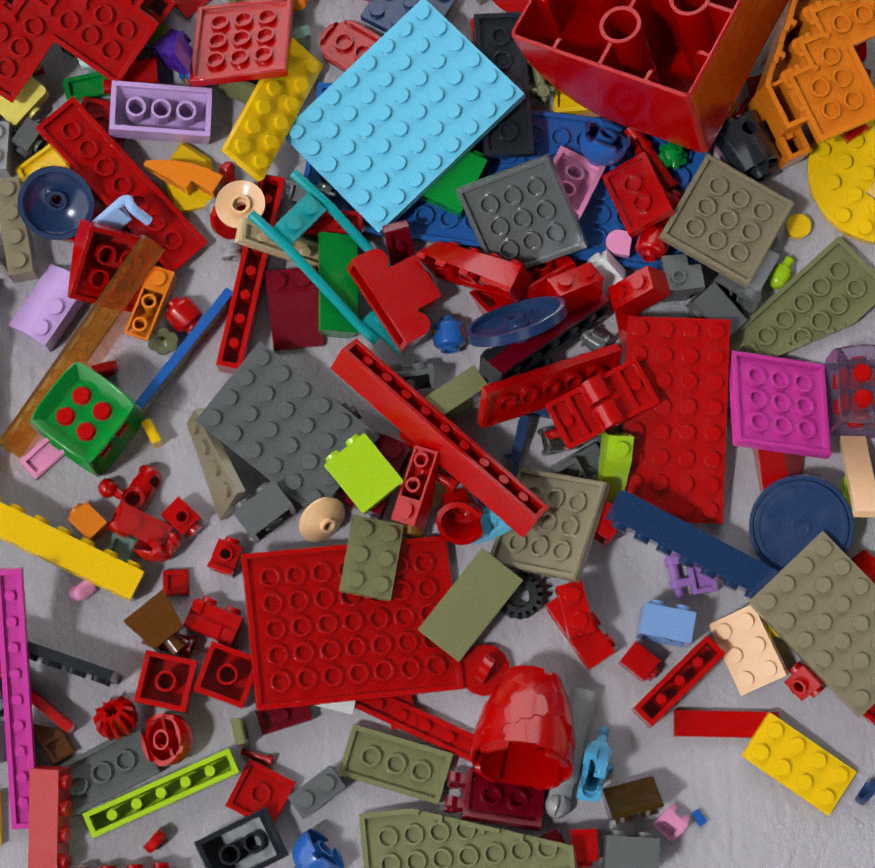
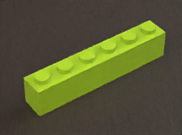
[83,748,242,839]

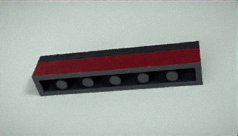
[479,290,611,383]

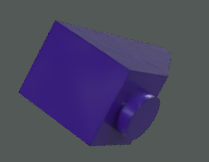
[149,28,193,75]

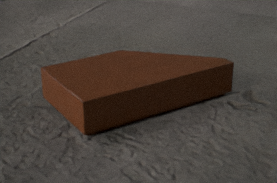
[33,724,77,766]

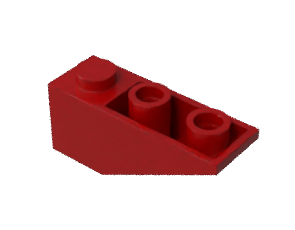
[391,445,439,531]

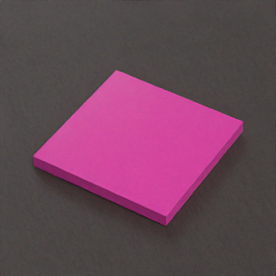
[729,350,831,459]

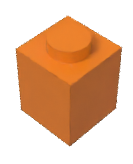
[68,501,109,542]

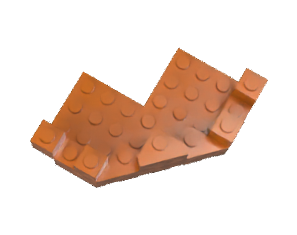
[747,0,875,171]

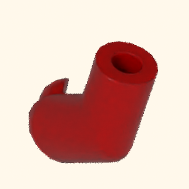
[219,161,238,186]

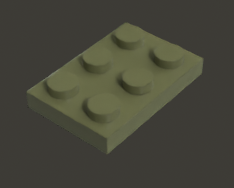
[339,515,404,602]

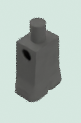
[713,237,780,314]

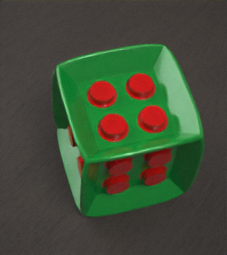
[29,361,145,477]

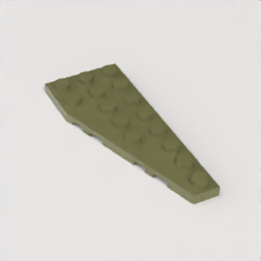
[728,236,875,379]
[359,808,577,868]

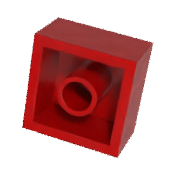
[193,641,253,710]
[134,650,200,714]

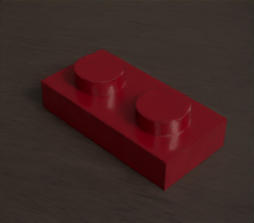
[382,220,415,266]
[255,706,313,736]

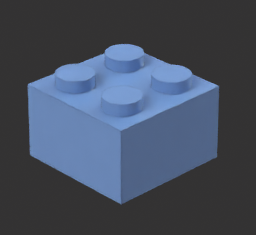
[635,599,697,648]

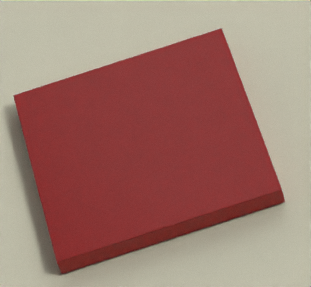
[189,0,295,87]

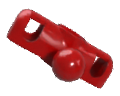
[98,465,162,539]

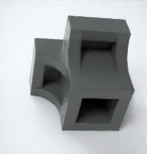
[660,254,705,303]

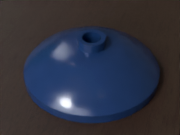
[17,166,94,240]

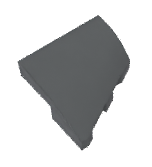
[551,441,600,481]

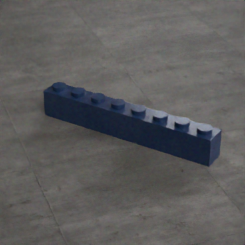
[605,491,779,600]

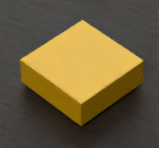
[141,418,164,449]

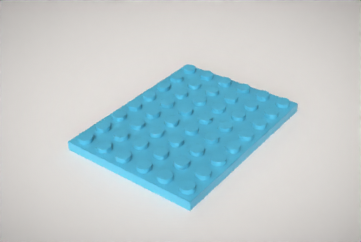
[285,0,526,235]

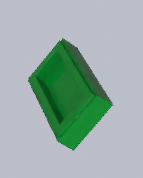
[63,72,111,102]

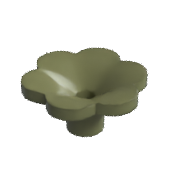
[148,328,178,355]

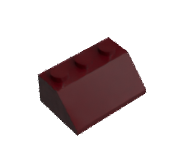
[335,433,411,519]

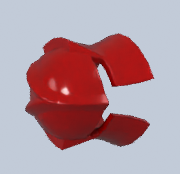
[436,488,484,545]

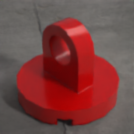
[461,644,510,697]

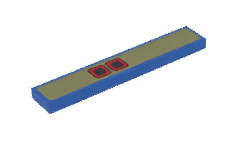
[135,288,233,414]

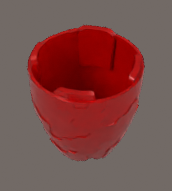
[471,665,576,791]

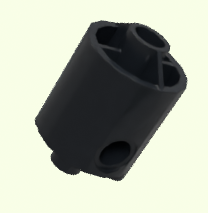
[715,109,781,182]

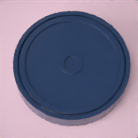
[749,474,854,572]

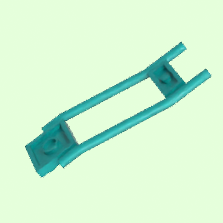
[247,169,433,355]

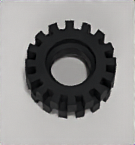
[501,572,543,620]

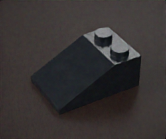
[194,807,289,868]

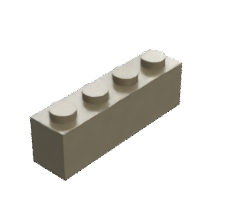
[0,176,39,283]

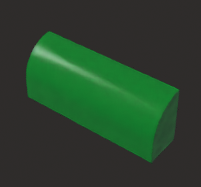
[318,232,358,339]

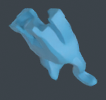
[576,726,613,802]

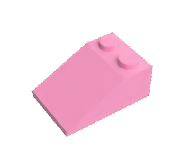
[553,146,605,221]

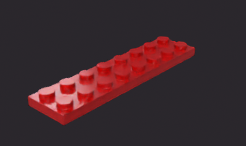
[35,96,208,272]

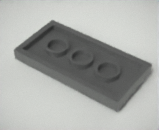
[58,725,161,819]

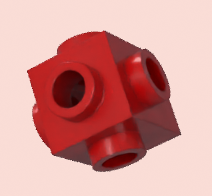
[784,661,824,701]

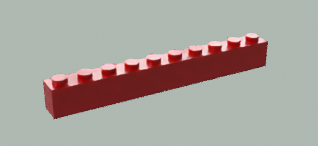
[330,338,550,538]

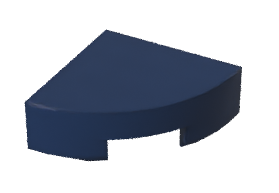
[855,778,875,805]

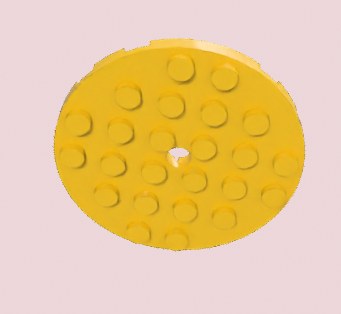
[807,119,875,244]

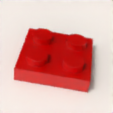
[225,758,296,824]

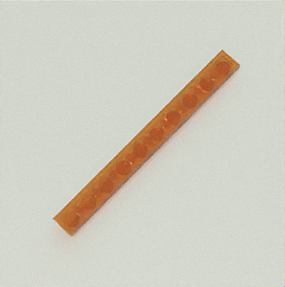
[0,234,165,458]

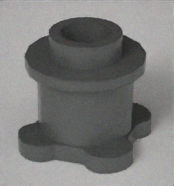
[579,326,611,351]

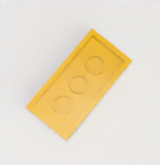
[740,712,857,816]

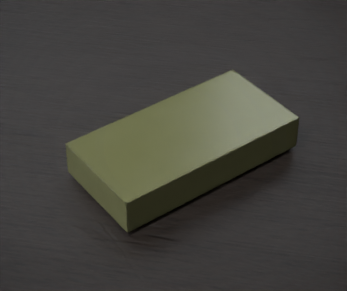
[230,717,250,748]

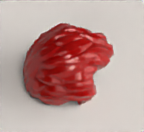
[134,532,181,562]

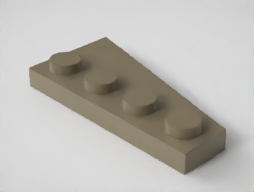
[187,408,246,520]

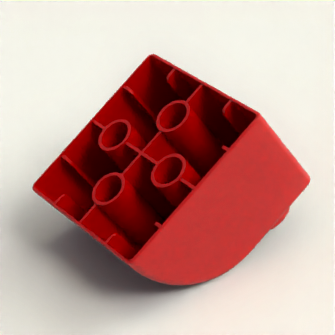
[511,0,789,153]

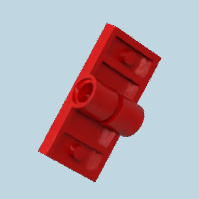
[544,357,660,451]

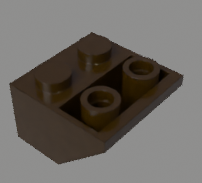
[602,776,664,824]

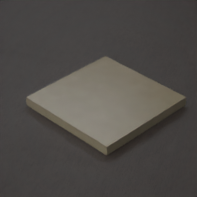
[659,153,795,289]
[490,467,611,583]

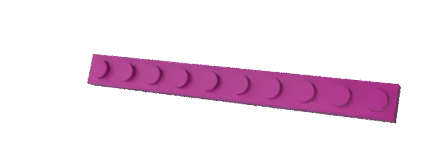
[0,567,36,829]

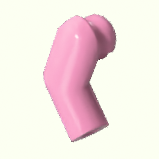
[69,580,97,601]

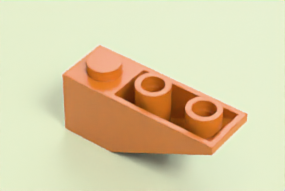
[124,264,178,342]

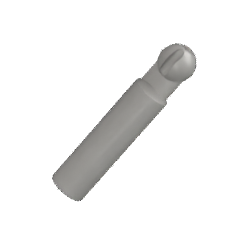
[545,687,598,819]

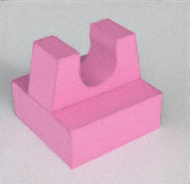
[652,804,690,842]

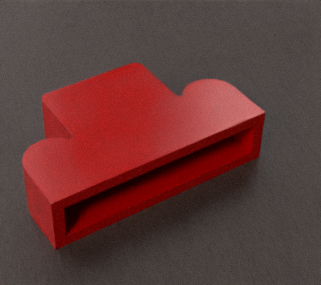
[346,249,441,352]

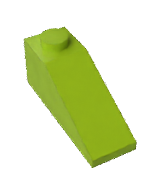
[597,431,634,503]

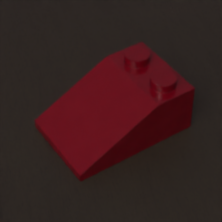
[265,266,324,351]

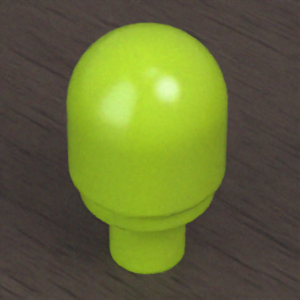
[768,256,795,290]

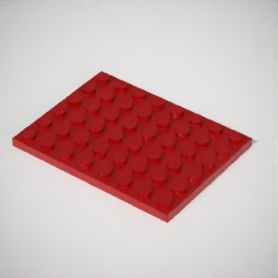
[241,536,464,711]

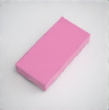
[19,438,65,480]

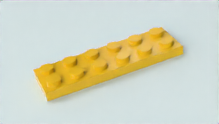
[221,37,324,182]

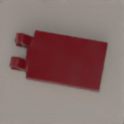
[444,767,545,831]

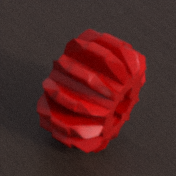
[93,696,139,741]

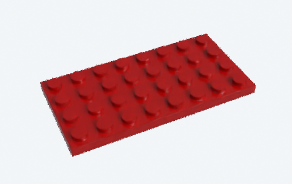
[623,316,730,524]

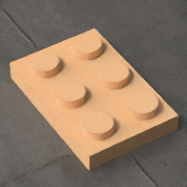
[708,605,789,696]

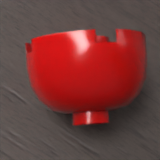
[141,713,194,766]

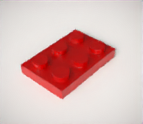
[601,151,676,238]

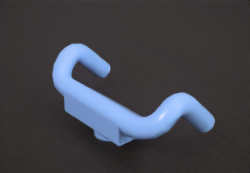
[72,194,152,249]

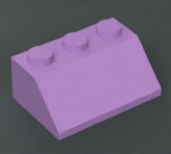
[8,264,85,352]

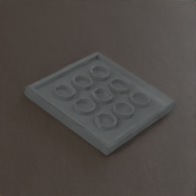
[456,153,588,269]

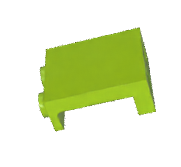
[324,433,404,516]

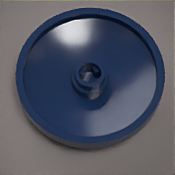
[465,296,568,347]

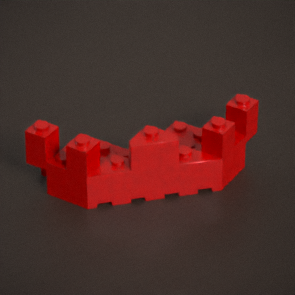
[0,0,178,103]

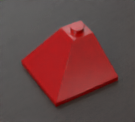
[67,219,160,313]

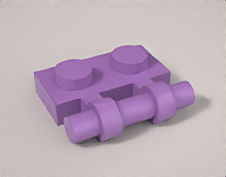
[664,554,718,599]

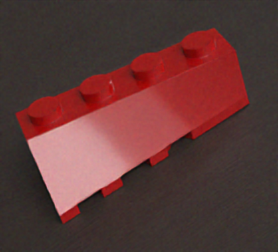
[416,241,531,303]
[469,255,576,315]

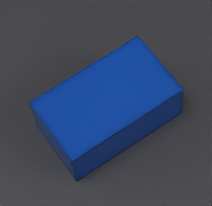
[691,808,708,827]

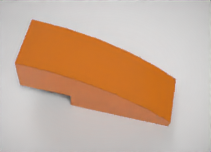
[143,160,226,198]

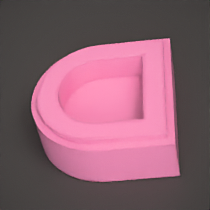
[605,230,632,258]

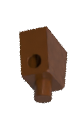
[123,589,185,656]

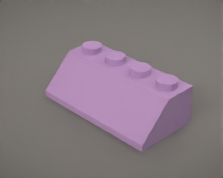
[109,80,212,145]

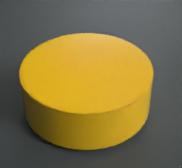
[785,214,811,240]

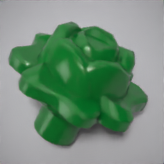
[658,142,687,170]

